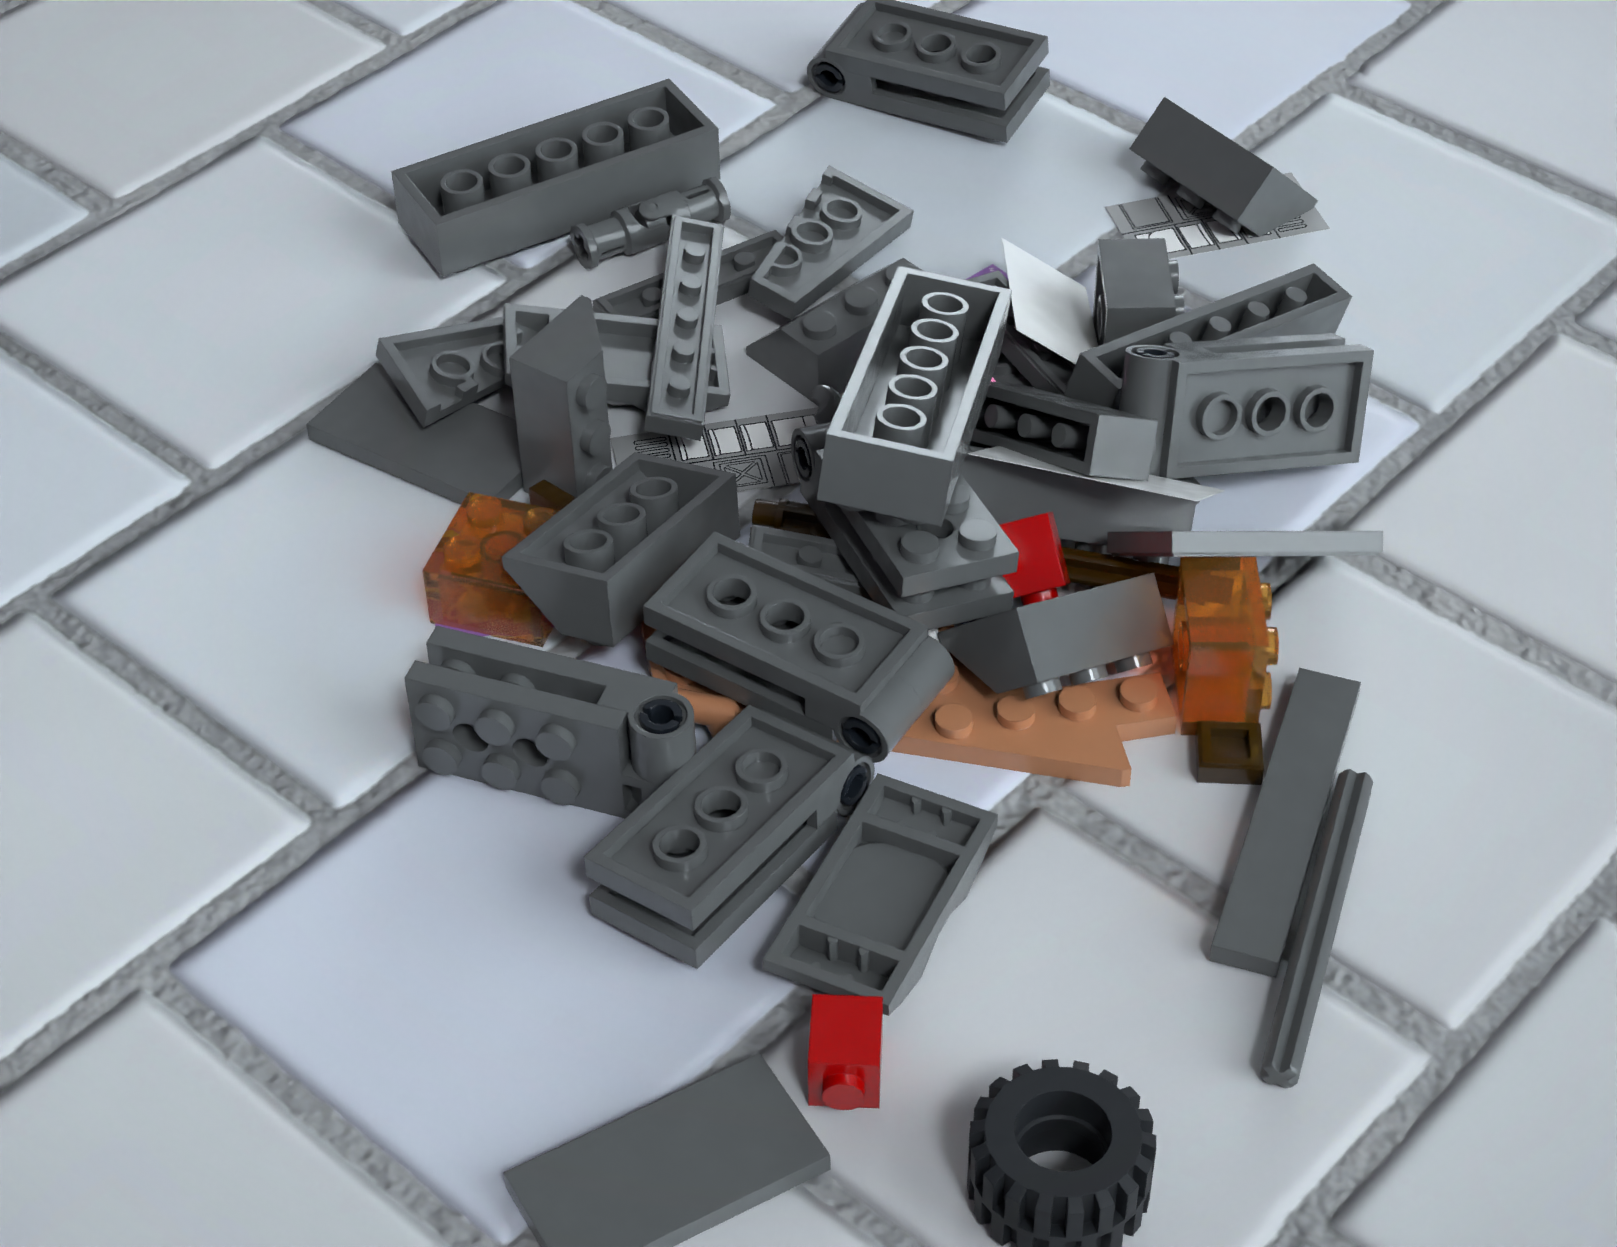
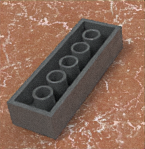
[391,79,721,277]
[817,266,1012,527]

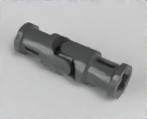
[570,177,731,269]

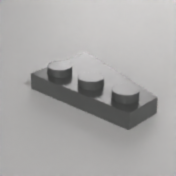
[376,317,506,428]

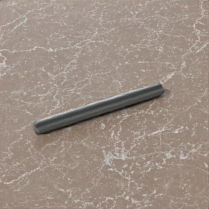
[1260,769,1373,1088]

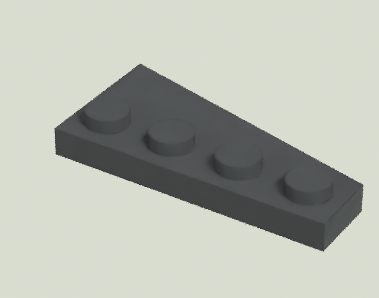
[748,165,914,320]

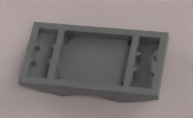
[503,303,731,412]
[763,773,998,1016]

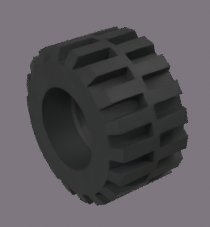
[967,1059,1156,1247]

